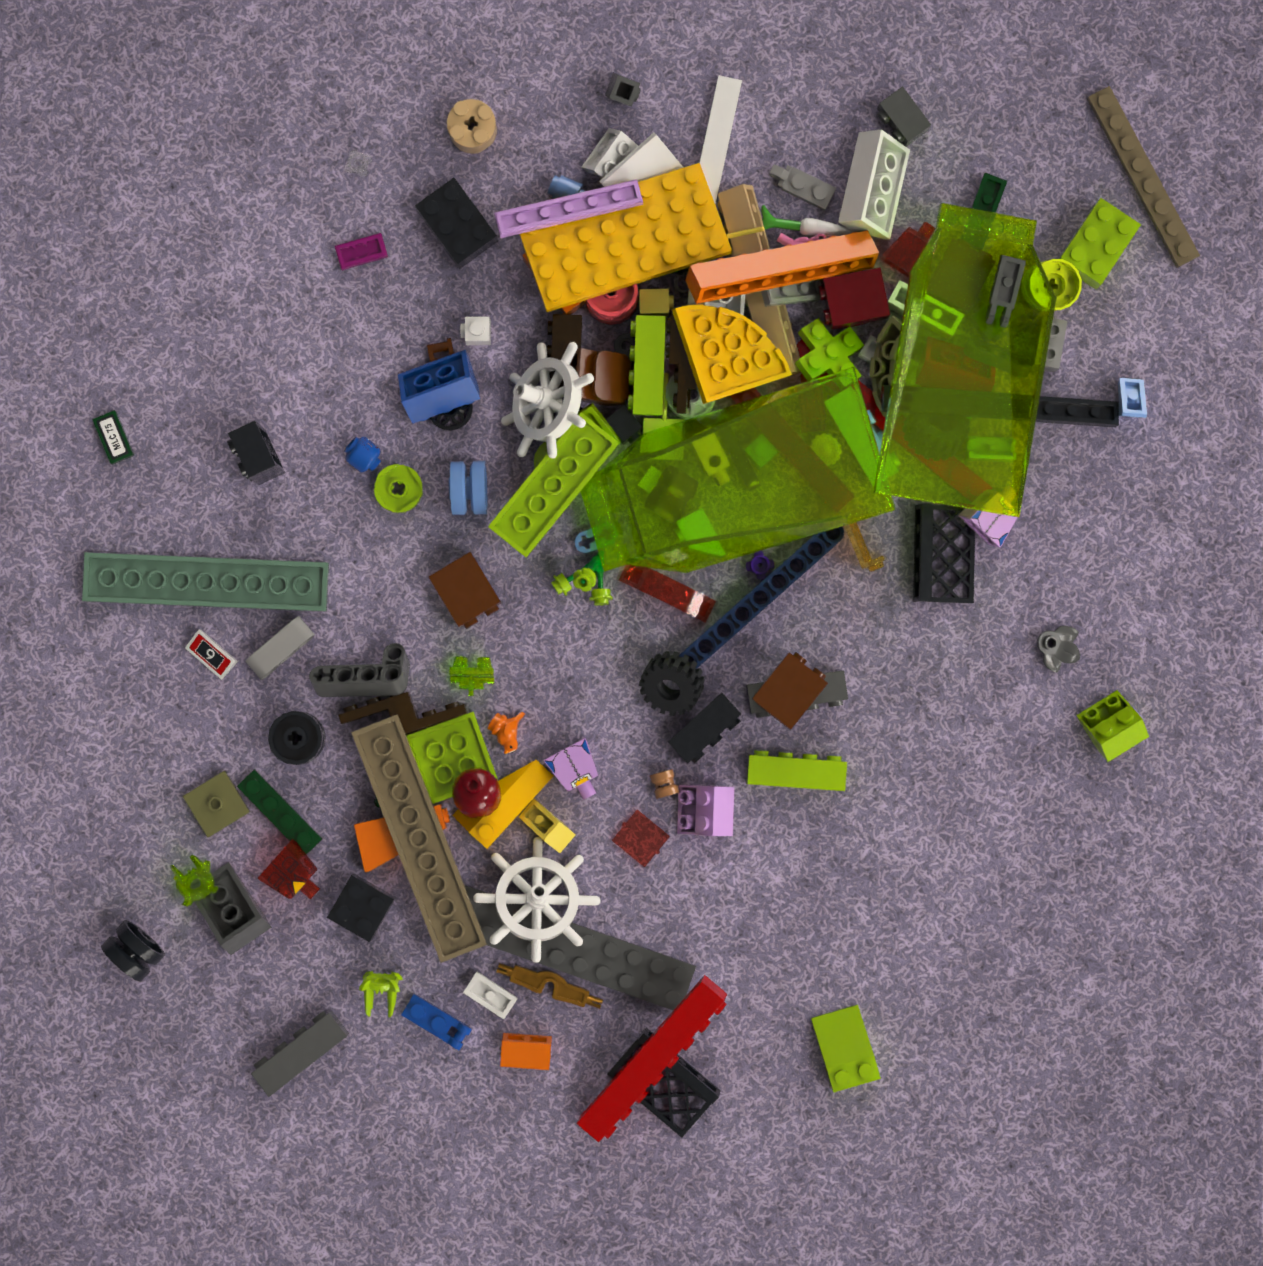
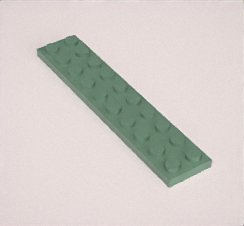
[82,552,329,612]

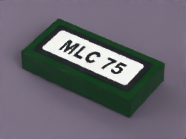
[92,410,135,465]

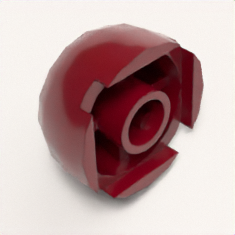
[452,768,501,818]

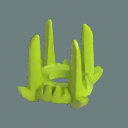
[359,971,403,1018]

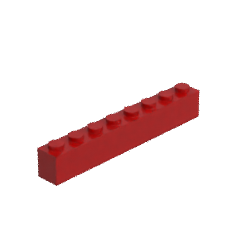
[576,975,727,1143]

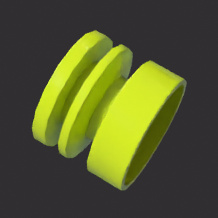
[1022,259,1082,312]

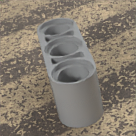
[245,616,315,680]

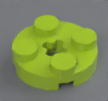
[374,464,423,513]

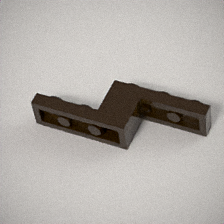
[338,692,468,734]

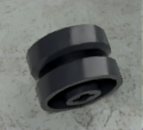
[268,711,326,765]
[101,920,165,982]

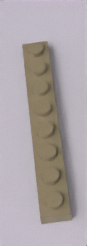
[1087,86,1200,268]

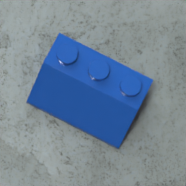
[398,350,481,424]

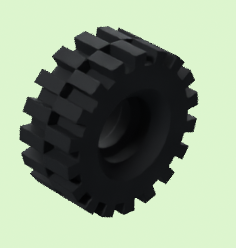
[639,651,705,716]

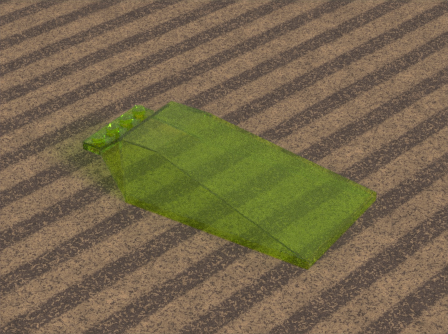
[873,203,1057,517]
[581,367,896,573]

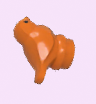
[487,712,525,754]

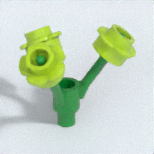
[551,550,613,606]

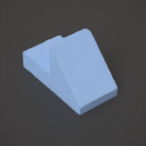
[1118,378,1147,418]

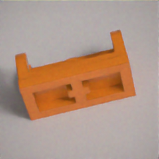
[500,1033,552,1070]

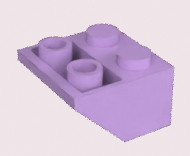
[677,785,734,836]

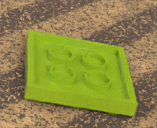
[407,711,498,804]

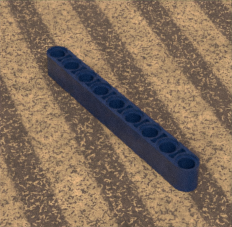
[679,522,844,669]

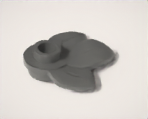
[1037,626,1080,673]

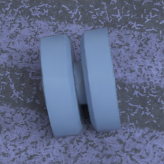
[449,461,488,515]

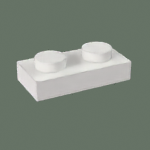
[463,971,518,1019]

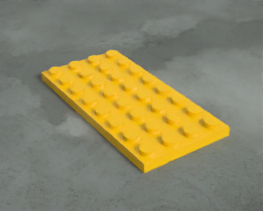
[519,163,732,313]

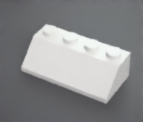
[838,129,910,240]

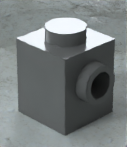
[605,72,640,107]

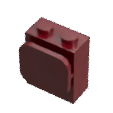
[818,267,890,330]

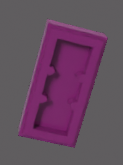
[335,233,388,271]

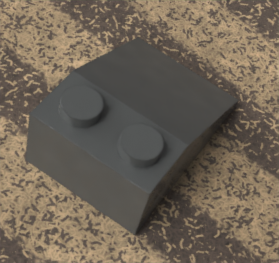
[188,862,272,955]

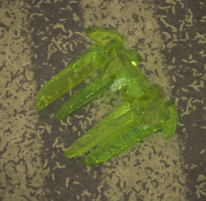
[170,855,219,907]

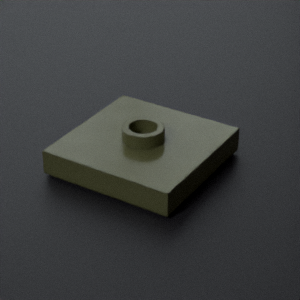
[183,770,251,838]

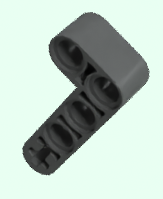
[309,643,410,697]

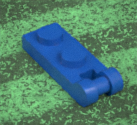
[401,993,472,1050]

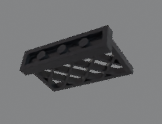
[913,503,975,603]
[607,1027,721,1138]

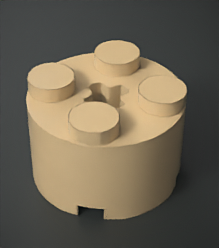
[447,99,497,154]

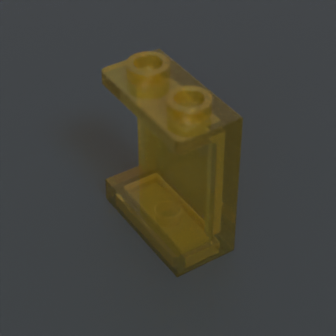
[840,505,888,572]

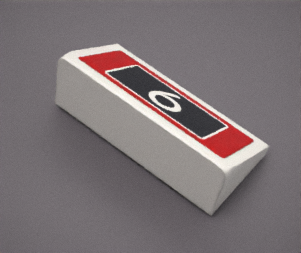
[185,629,238,680]

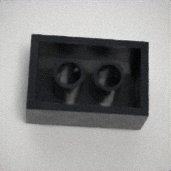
[415,178,498,269]
[227,421,285,485]

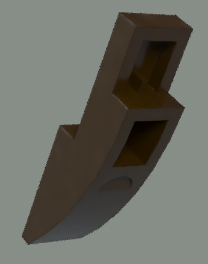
[665,314,698,414]

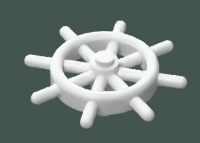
[501,342,594,459]
[473,837,601,963]

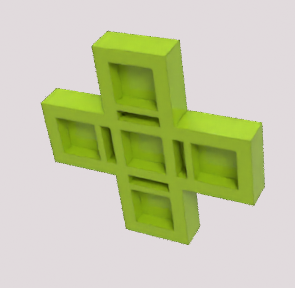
[795,318,865,391]

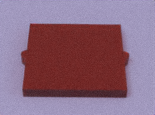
[612,809,670,867]

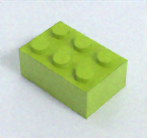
[1059,198,1141,289]

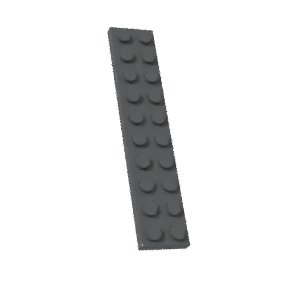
[465,885,696,1010]

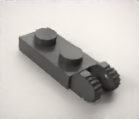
[985,255,1026,328]

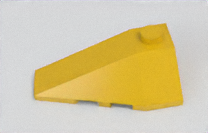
[453,760,554,849]

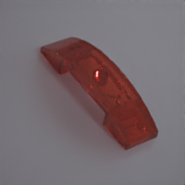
[618,559,716,623]

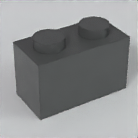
[877,86,931,147]

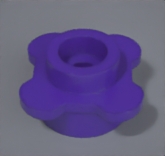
[745,551,775,580]

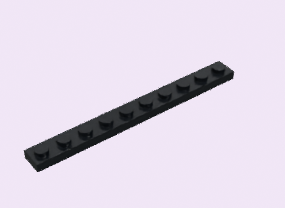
[881,385,1119,428]

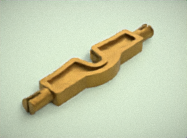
[496,963,603,1009]

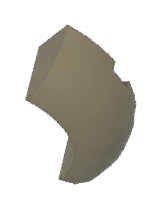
[870,316,919,419]

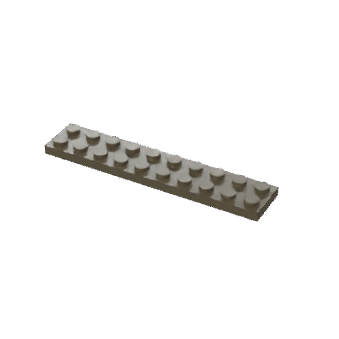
[351,714,487,963]

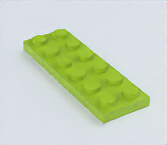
[488,412,619,558]

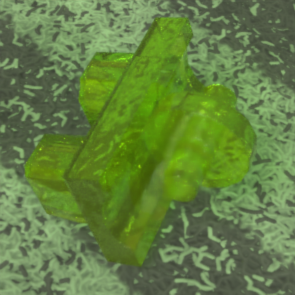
[449,656,495,696]

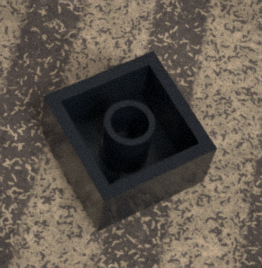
[327,873,396,942]

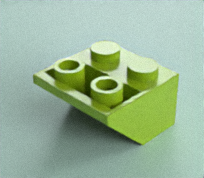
[1076,690,1149,762]

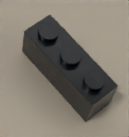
[668,693,741,764]

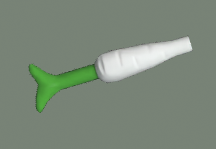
[761,205,852,238]

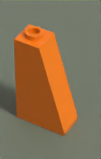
[354,804,450,872]

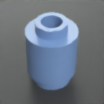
[548,175,585,199]

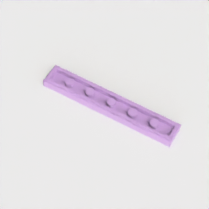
[494,179,643,238]

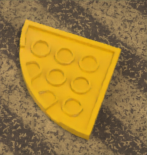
[672,304,792,404]

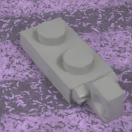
[769,164,836,211]

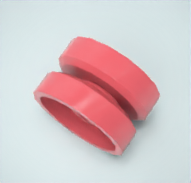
[586,284,638,325]

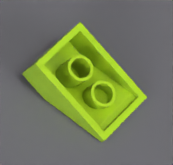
[811,1004,881,1093]

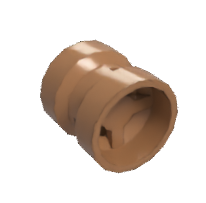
[649,769,679,799]

